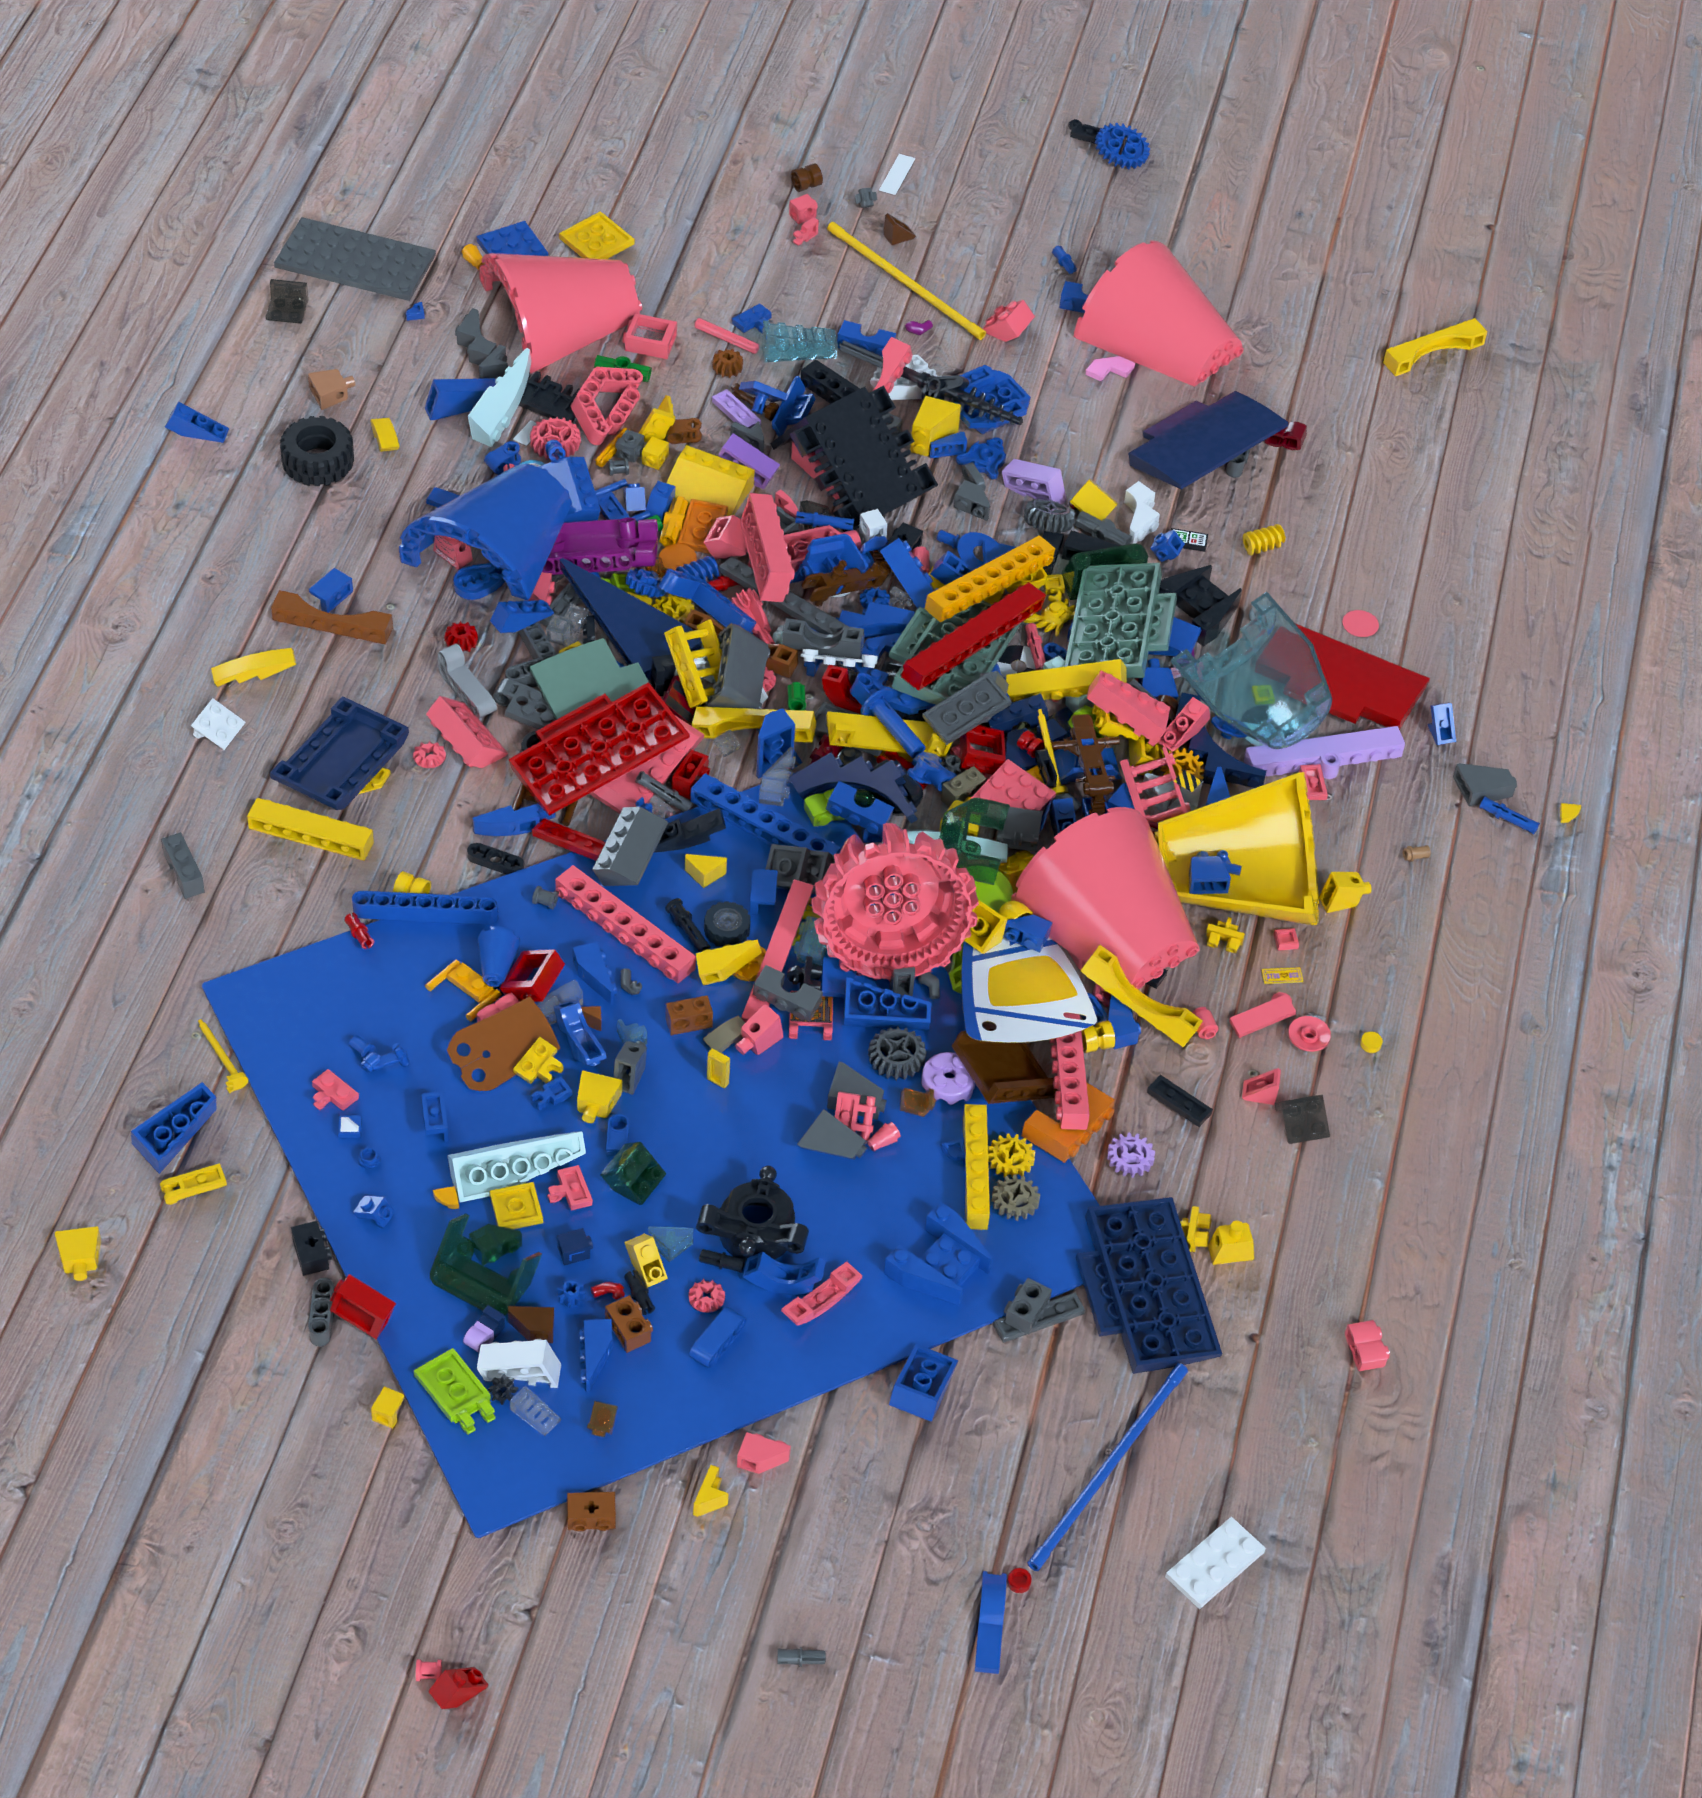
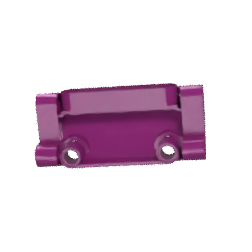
[542,518,658,575]

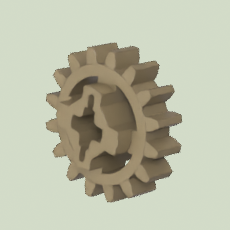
[991,1175,1040,1221]

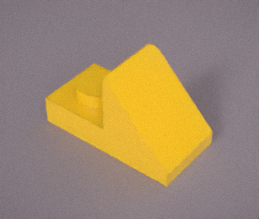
[693,1465,729,1517]

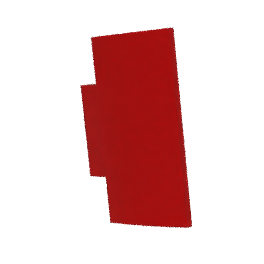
[1255,621,1430,730]
[509,682,690,816]

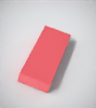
[1229,994,1296,1038]

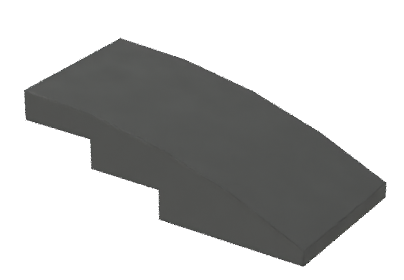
[766,844,835,895]

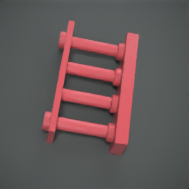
[1120,746,1191,822]

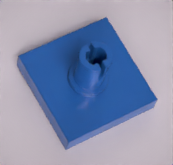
[739,381,788,415]

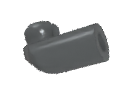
[918,972,940,999]

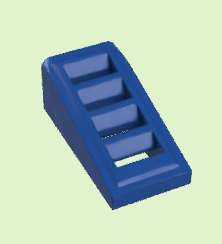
[929,432,967,459]

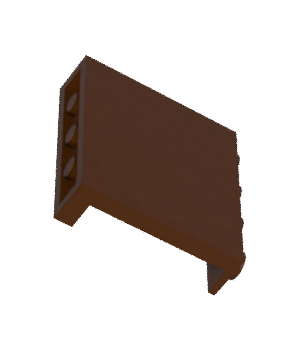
[952,1029,1057,1104]

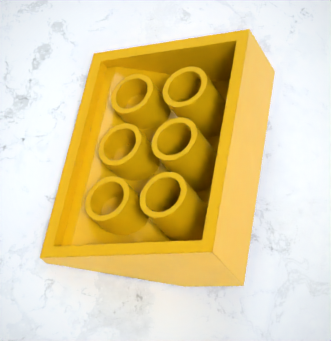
[667,445,755,516]

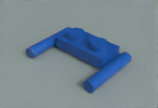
[595,479,651,522]

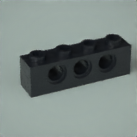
[800,359,860,404]

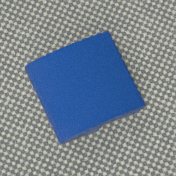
[822,957,865,1002]

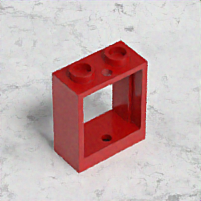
[960,725,1006,775]
[500,949,565,1002]
[330,1274,396,1339]

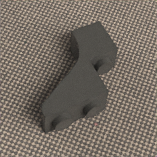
[455,308,497,365]

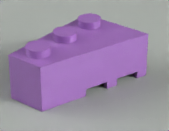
[718,433,780,489]

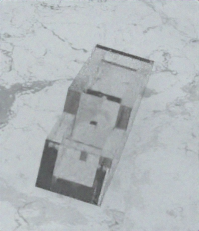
[537,980,583,1025]

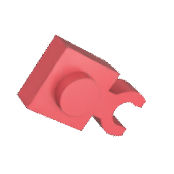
[793,217,819,246]

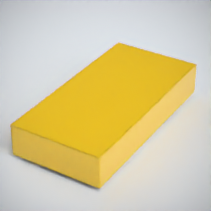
[707,1048,730,1088]

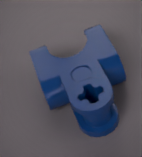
[907,752,957,791]

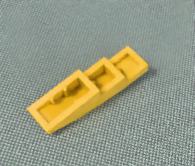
[211,648,296,687]

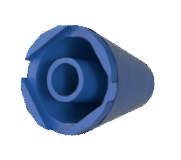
[478,926,520,987]

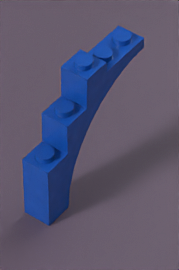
[804,602,915,677]

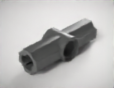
[1075,511,1132,551]

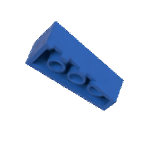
[843,977,931,1030]

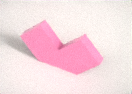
[1085,356,1135,382]

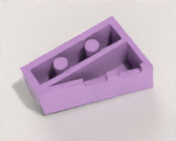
[1002,459,1067,504]

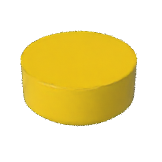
[1360,1032,1383,1053]

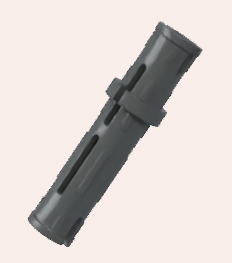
[635,771,692,812]

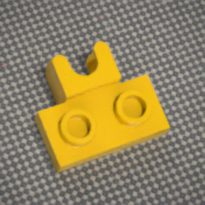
[513,1037,564,1084]

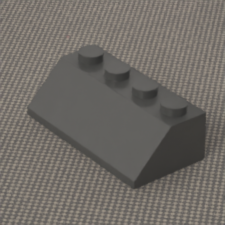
[592,807,668,886]

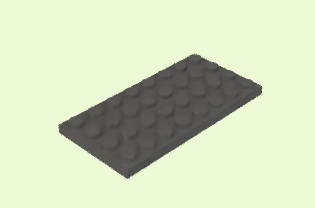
[274,217,436,301]

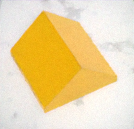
[1070,478,1118,521]
[964,900,1007,954]

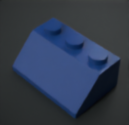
[756,708,795,779]

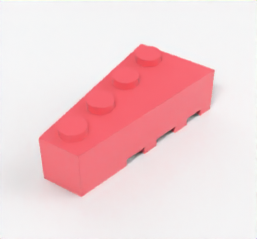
[1087,670,1170,747]

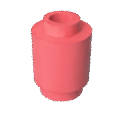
[1192,1007,1219,1039]

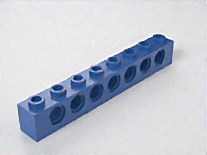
[691,774,841,855]

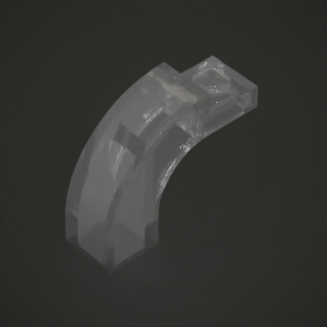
[546,604,589,647]

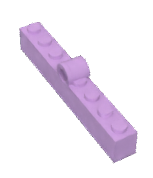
[1243,726,1405,779]

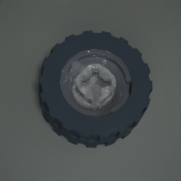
[704,901,751,947]

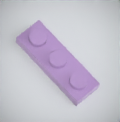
[712,389,761,429]

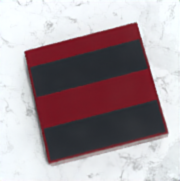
[663,675,705,726]

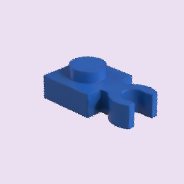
[531,1076,573,1110]

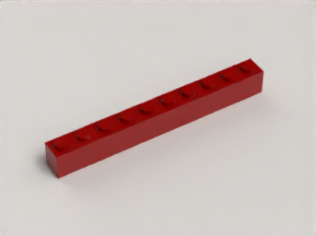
[901,582,1046,691]

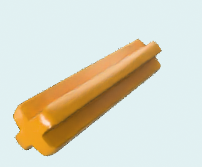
[595,427,631,467]

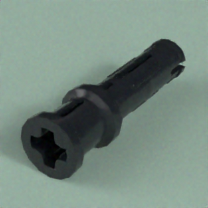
[665,898,711,953]

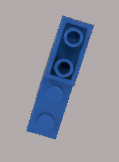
[473,803,556,836]

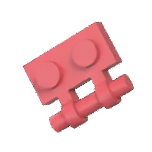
[835,1091,877,1141]

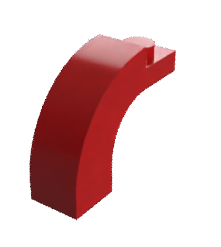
[822,665,862,714]

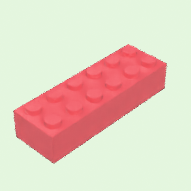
[740,493,795,602]

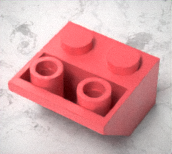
[982,300,1035,342]
[704,515,748,560]

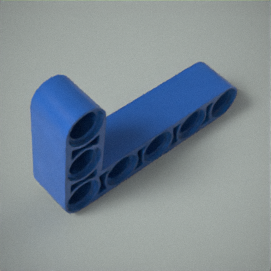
[659,569,757,633]

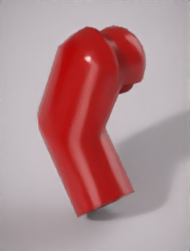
[590,1282,625,1299]

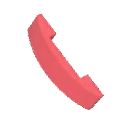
[781,1261,863,1326]

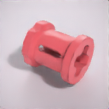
[416,1659,442,1682]

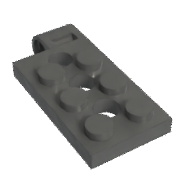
[493,678,556,730]

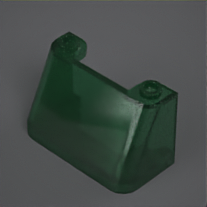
[1061,544,1148,600]

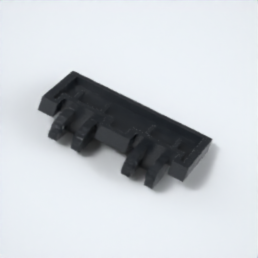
[519,371,580,422]

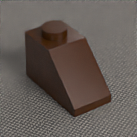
[508,1306,555,1343]

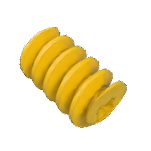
[1243,524,1286,556]

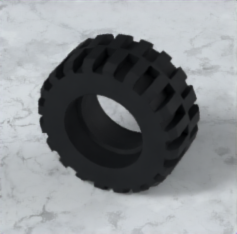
[280,416,354,486]

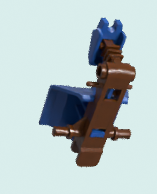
[790,534,891,607]
[1051,714,1122,817]

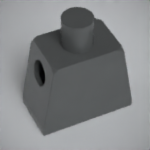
[614,1041,647,1095]

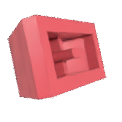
[1242,1068,1281,1105]

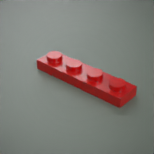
[532,818,606,861]

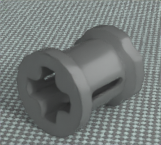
[609,458,629,476]
[532,886,559,910]

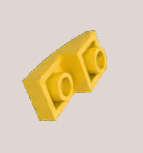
[370,418,400,452]

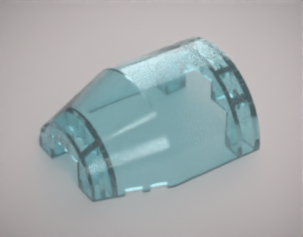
[1171,591,1332,749]

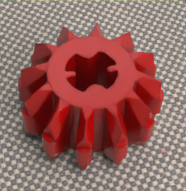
[444,620,478,652]

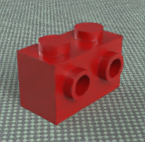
[672,749,710,799]

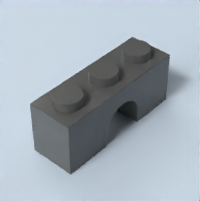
[161,832,205,899]
[753,965,823,1022]

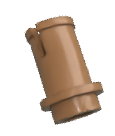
[1403,845,1431,862]

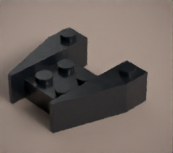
[1159,565,1242,647]

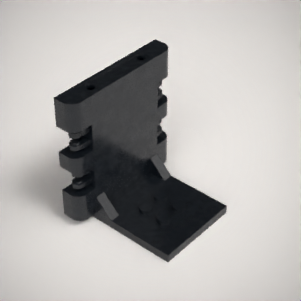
[770,385,938,532]

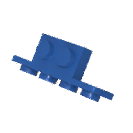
[772,376,816,437]

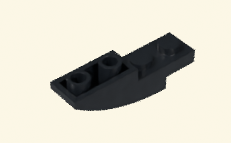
[654,808,726,852]

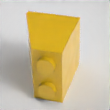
[910,396,961,457]

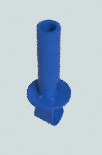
[850,673,926,758]

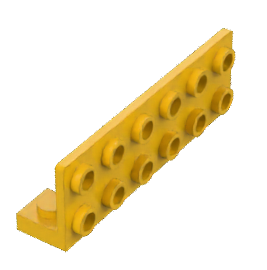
[826,711,952,757]

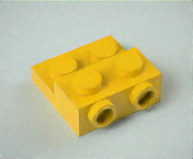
[1092,705,1141,741]

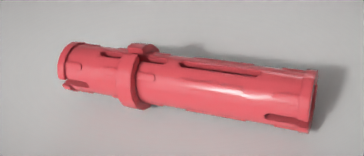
[1024,623,1046,671]

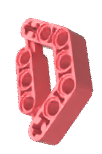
[571,367,643,445]

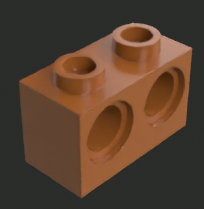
[666,995,713,1035]
[605,1295,653,1353]

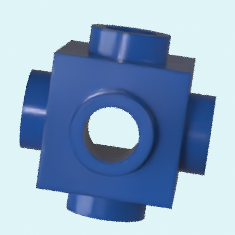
[1150,530,1185,562]

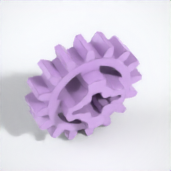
[1107,1133,1155,1178]

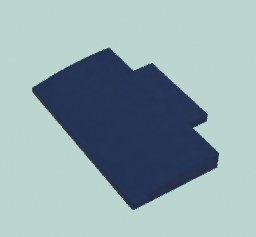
[1128,391,1288,489]
[1076,1197,1222,1374]

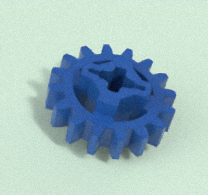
[625,569,666,598]

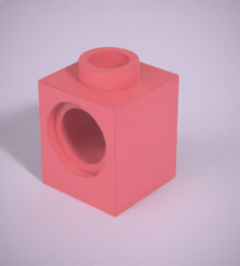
[789,194,818,224]

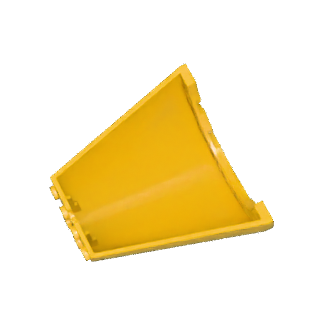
[1155,772,1319,925]

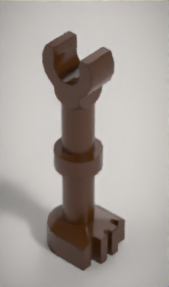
[731,383,779,421]

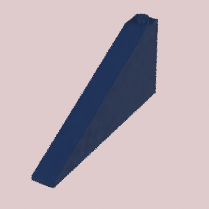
[560,558,702,680]

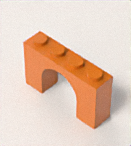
[1021,1082,1115,1163]

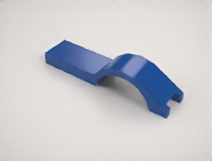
[974,1571,1007,1674]

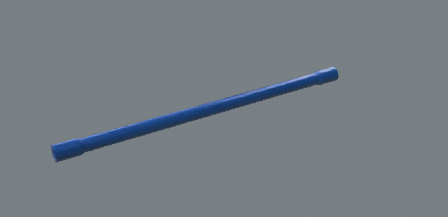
[1027,1363,1188,1571]

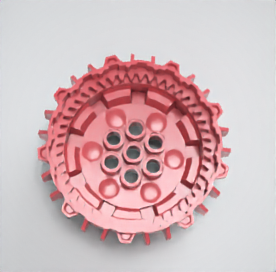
[811,823,979,982]

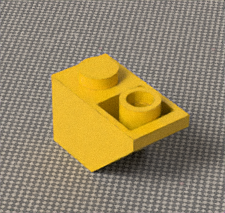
[624,1233,668,1288]

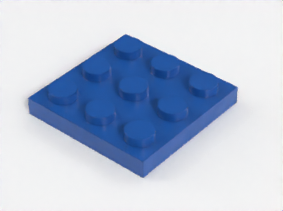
[477,221,548,256]

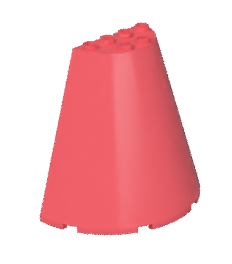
[1073,240,1244,387]
[480,253,642,373]
[1011,807,1200,989]

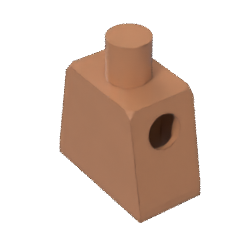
[308,369,355,410]

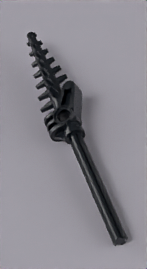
[839,340,1023,425]

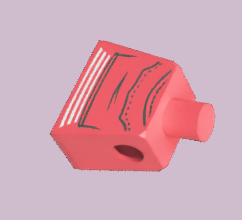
[433,535,473,570]

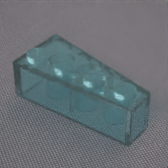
[762,320,838,362]

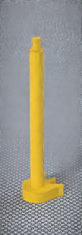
[1038,709,1068,794]
[198,1019,248,1093]

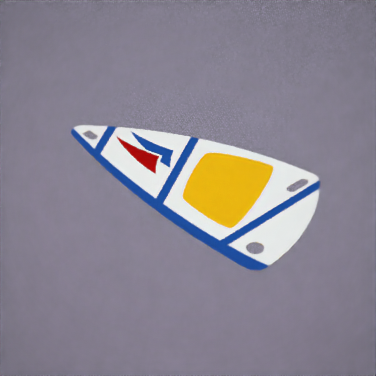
[962,937,1097,1043]

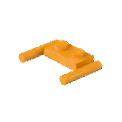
[425,959,502,1021]

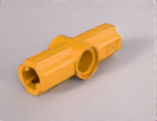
[660,496,689,547]

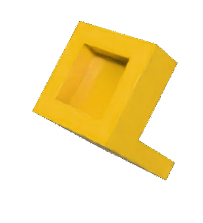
[371,1386,404,1429]

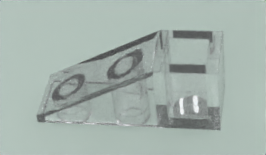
[759,747,796,806]

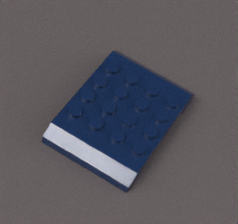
[270,696,409,810]

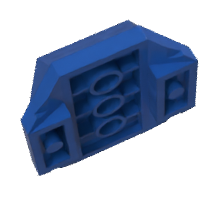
[955,365,1031,434]

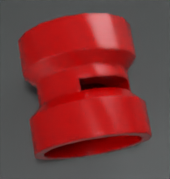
[1017,730,1045,758]

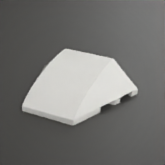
[870,355,939,400]

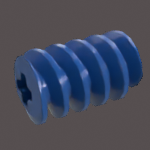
[676,556,720,581]

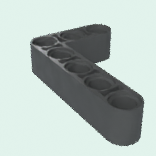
[505,622,557,688]

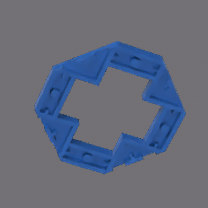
[852,632,936,715]

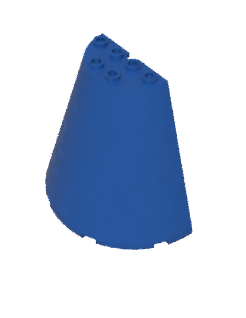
[399,463,572,600]

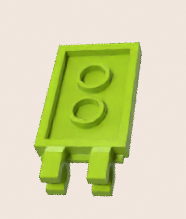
[414,1348,496,1435]

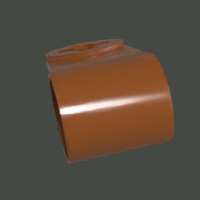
[667,418,702,444]

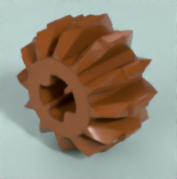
[712,348,743,378]

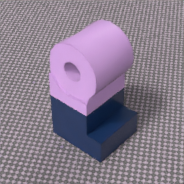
[463,1305,505,1353]

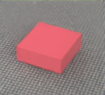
[1274,928,1299,950]

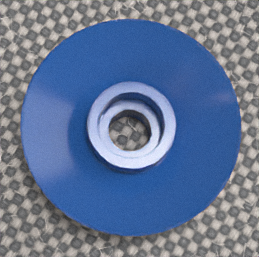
[1211,716,1249,739]

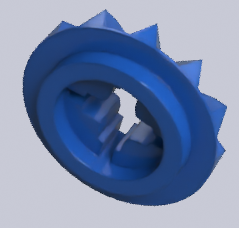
[860,587,890,609]

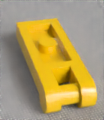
[160,1163,227,1205]

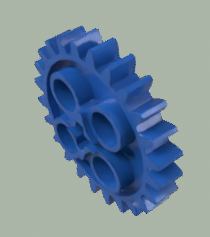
[1095,123,1150,170]

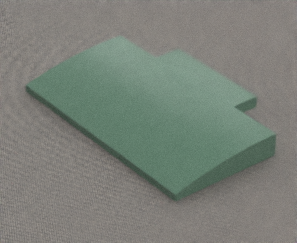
[1064,563,1177,678]
[888,600,1022,705]
[530,638,649,720]

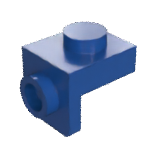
[353,1196,394,1228]

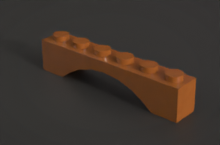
[271,590,393,645]
[683,609,798,679]

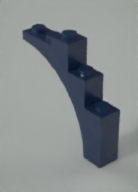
[1175,692,1267,788]
[789,752,918,823]

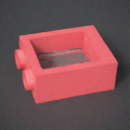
[622,313,677,359]

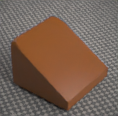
[581,1006,601,1031]

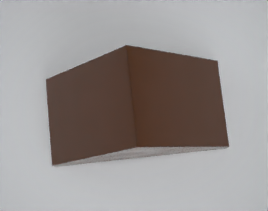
[884,213,916,245]

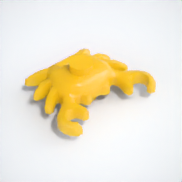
[1023,588,1076,636]

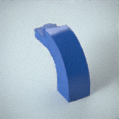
[743,1252,826,1295]

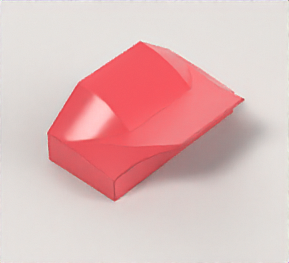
[1299,764,1328,800]

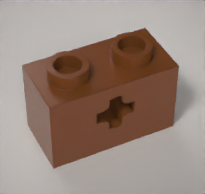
[567,1492,616,1532]

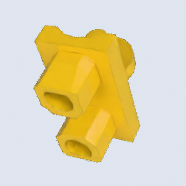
[1206,917,1245,953]
[1180,1206,1212,1252]

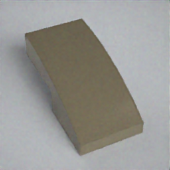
[703,1015,745,1053]

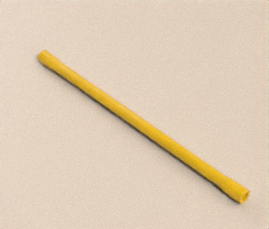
[827,222,986,340]

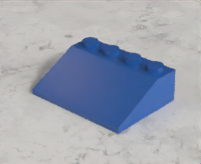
[538,457,601,522]

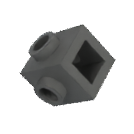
[615,429,644,463]

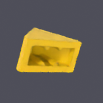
[685,854,727,888]

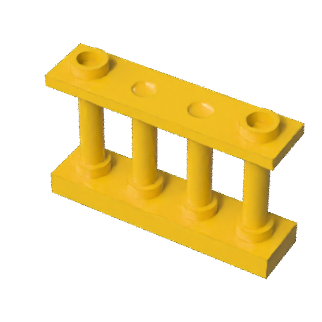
[664,619,722,708]

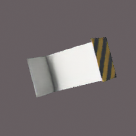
[1168,770,1203,811]

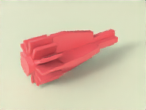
[731,588,775,644]

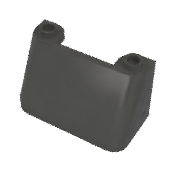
[707,623,770,709]

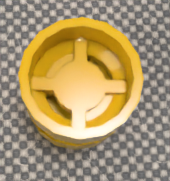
[393,871,431,894]
[1081,1020,1115,1053]

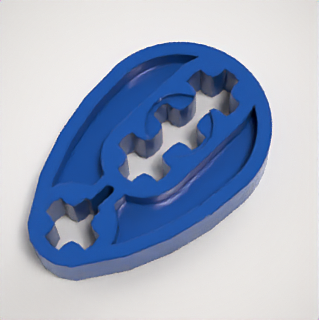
[453,563,505,600]

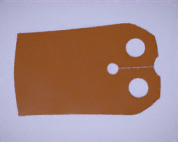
[447,997,561,1091]

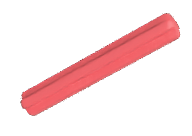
[695,318,760,354]

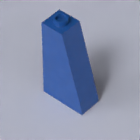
[425,378,496,420]

